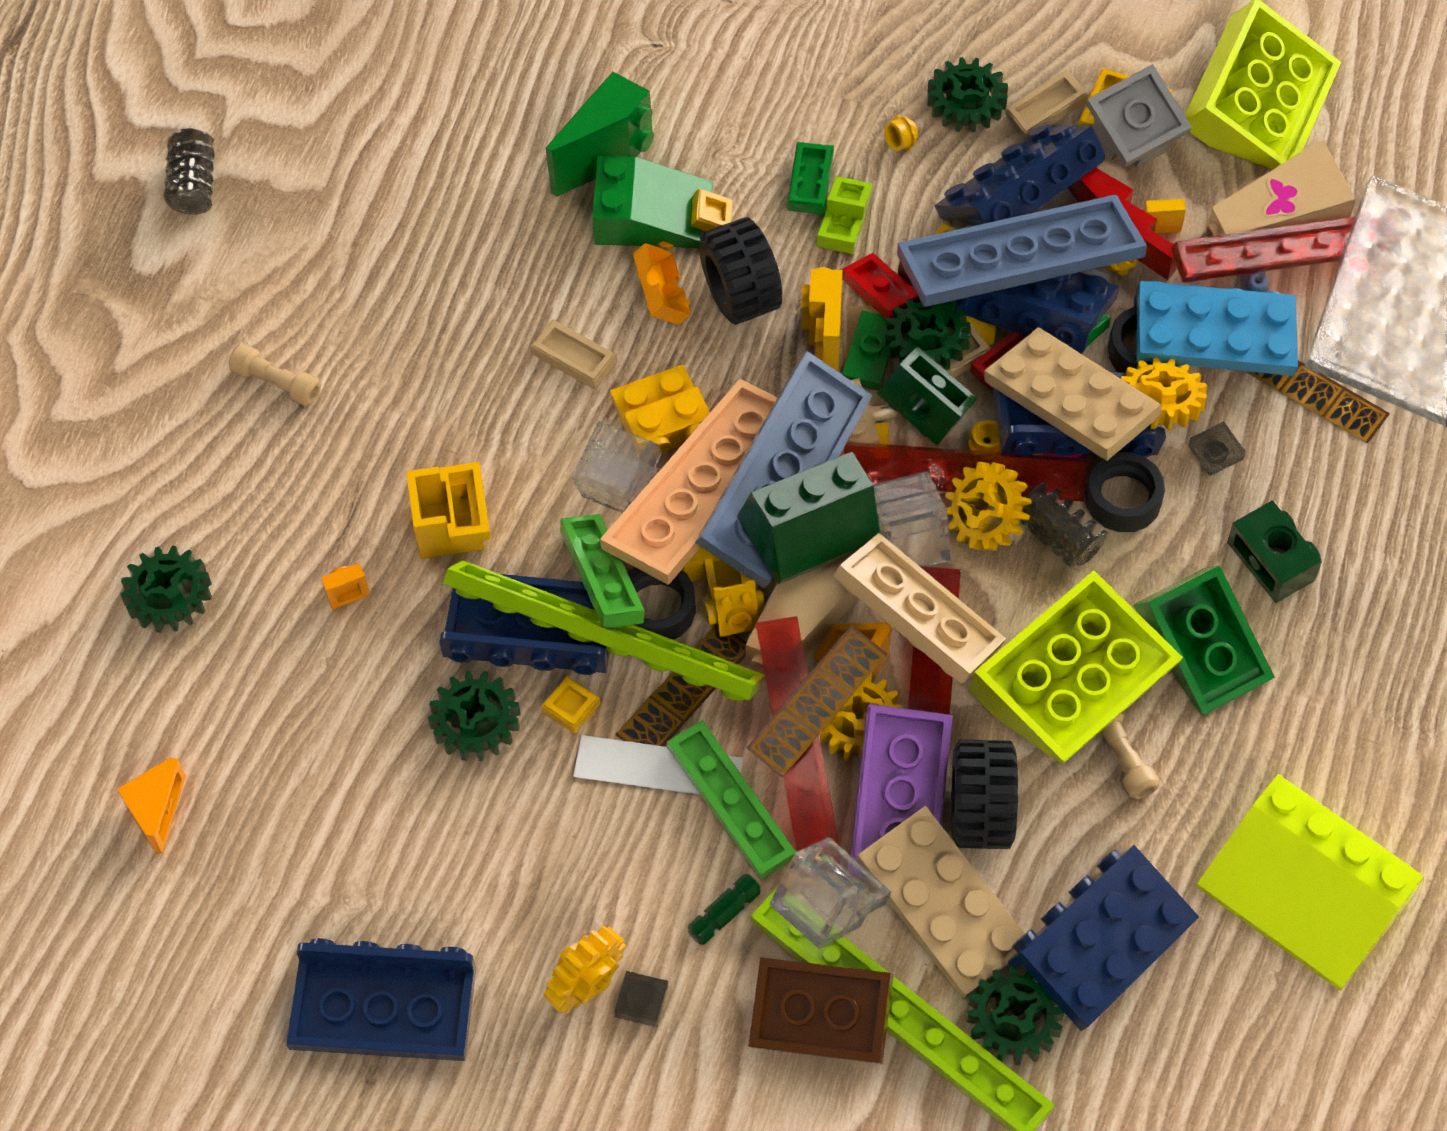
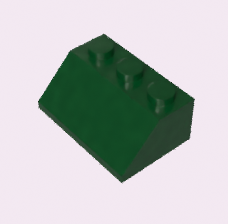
[737,452,881,584]

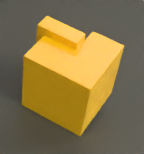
[406,462,491,559]

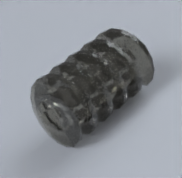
[164,128,215,215]
[1019,482,1109,567]

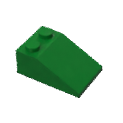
[546,71,654,197]
[592,156,713,248]
[1133,565,1275,715]

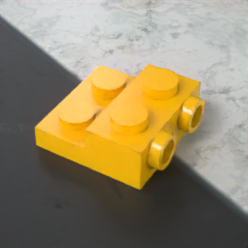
[801,267,842,371]
[610,364,710,460]

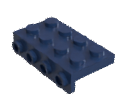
[934,123,1105,224]
[942,272,1120,354]
[993,372,1166,457]
[439,574,610,675]
[1007,845,1199,1031]
[286,938,476,1061]

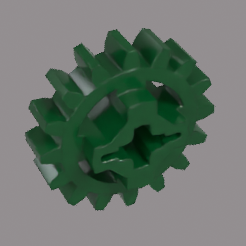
[927,57,1008,132]
[885,299,971,370]
[120,545,212,633]
[428,671,521,761]
[966,966,1064,1065]

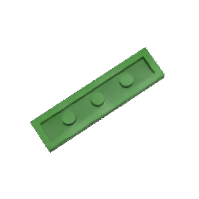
[560,514,645,629]
[667,720,797,881]

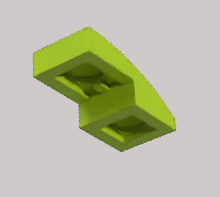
[816,176,873,254]

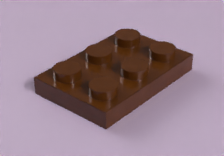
[748,957,894,1064]

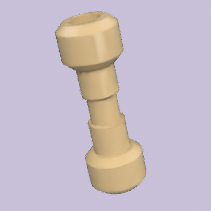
[229,344,321,406]
[1098,713,1160,799]

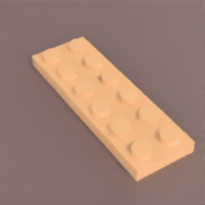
[600,379,777,585]

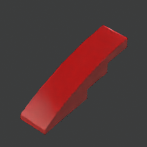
[1068,167,1181,280]

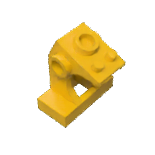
[682,547,765,637]

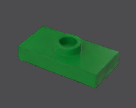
[787,142,834,215]
[842,310,890,391]

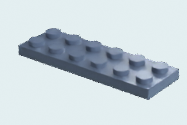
[897,195,1147,307]
[695,351,873,588]

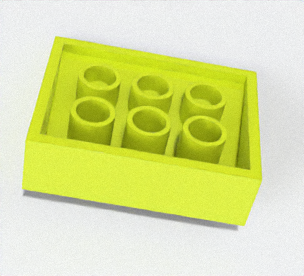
[1185,0,1341,170]
[968,570,1183,765]
[1196,774,1424,991]

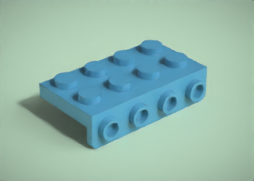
[1134,280,1298,376]

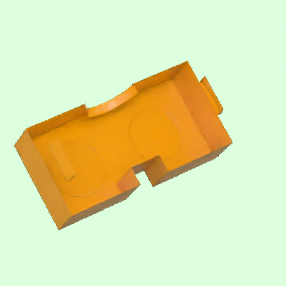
[633,241,691,325]

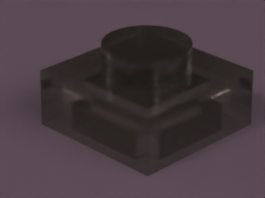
[1188,421,1246,476]
[614,971,669,1028]

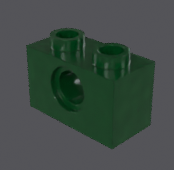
[877,346,978,445]
[1227,500,1322,603]

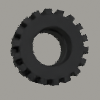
[699,217,783,325]
[951,740,1018,849]

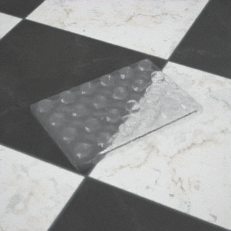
[1304,175,1447,427]

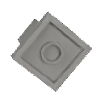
[1086,64,1192,168]

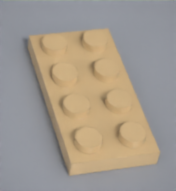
[985,327,1161,461]
[833,533,1006,684]
[855,805,1025,999]

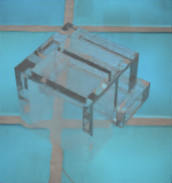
[571,420,662,513]
[873,471,951,568]
[769,837,892,949]

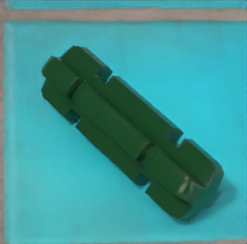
[687,874,760,945]

